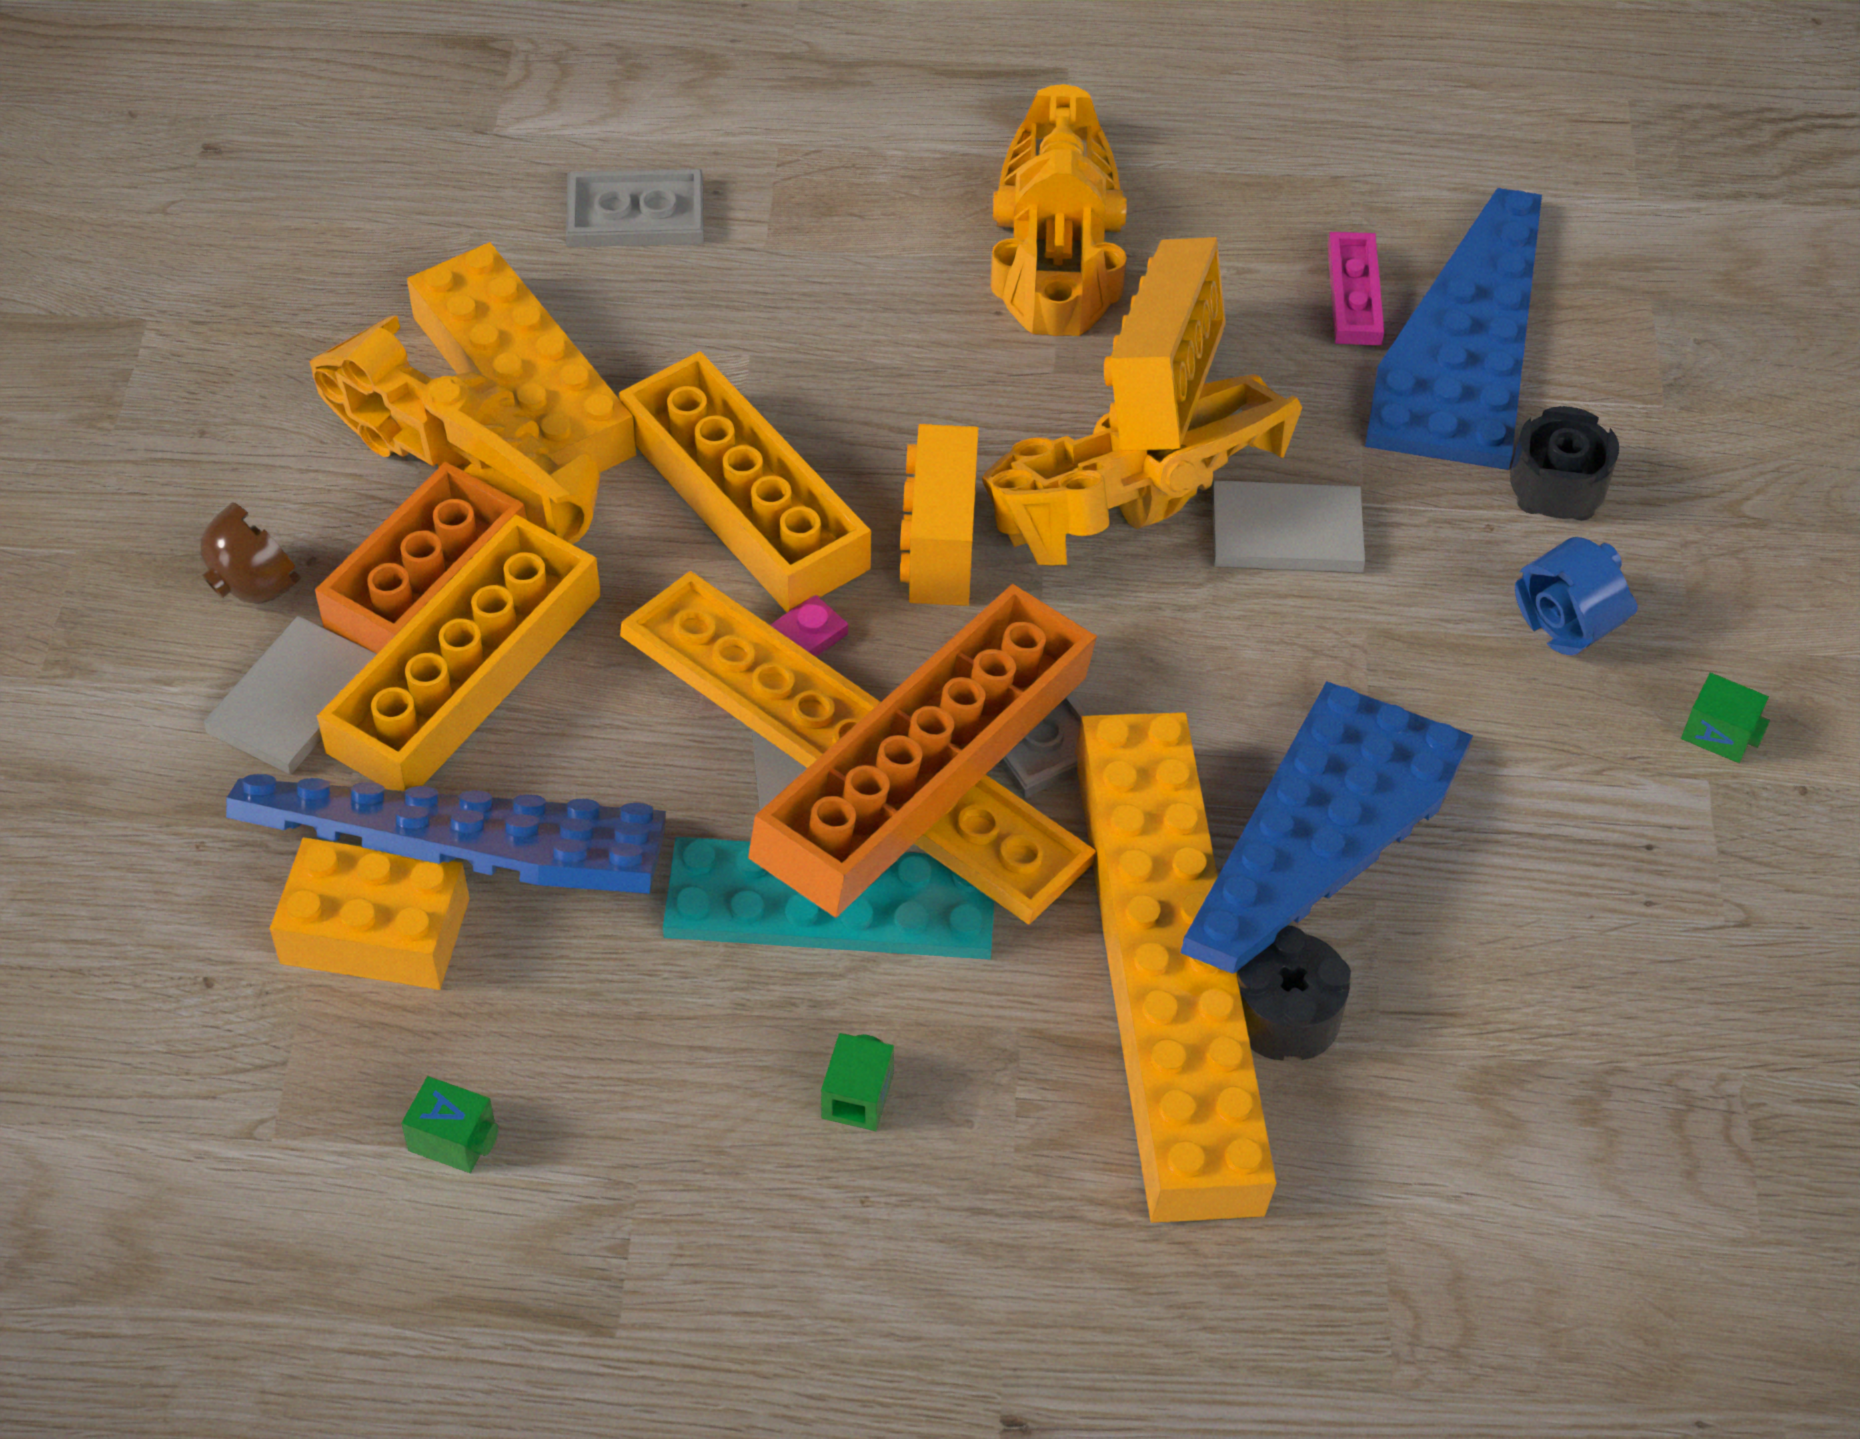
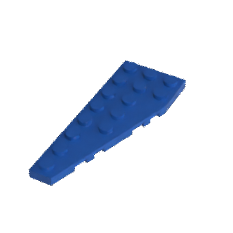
[1365,188,1542,470]
[1180,681,1473,974]
[226,774,666,894]

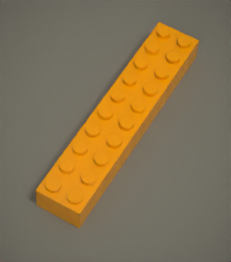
[1074,712,1277,1223]

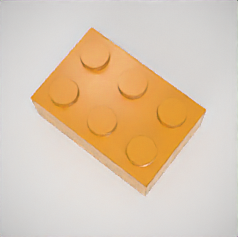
[900,424,978,606]
[269,837,470,990]

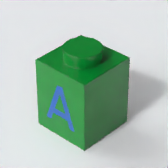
[1681,672,1771,764]
[821,1033,894,1131]
[401,1076,499,1174]

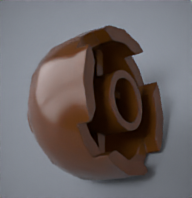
[201,502,301,604]

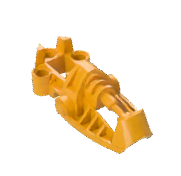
[990,84,1127,336]
[309,315,600,545]
[982,374,1303,566]

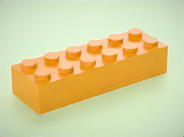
[1104,237,1226,451]
[407,242,637,473]
[619,351,871,613]
[317,514,601,791]

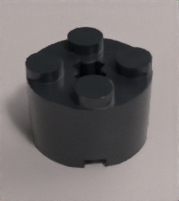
[1510,406,1619,521]
[1237,925,1351,1061]

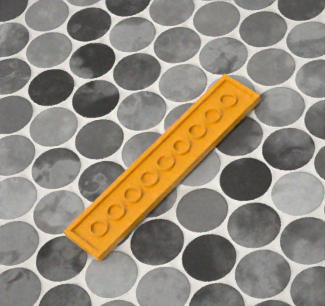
[620,571,1097,925]

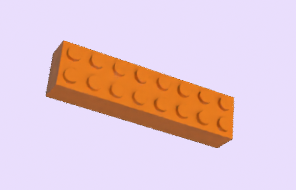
[748,584,1097,918]

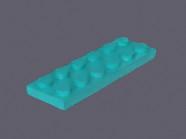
[663,837,995,960]

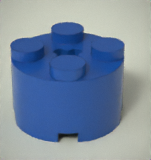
[1515,537,1638,655]

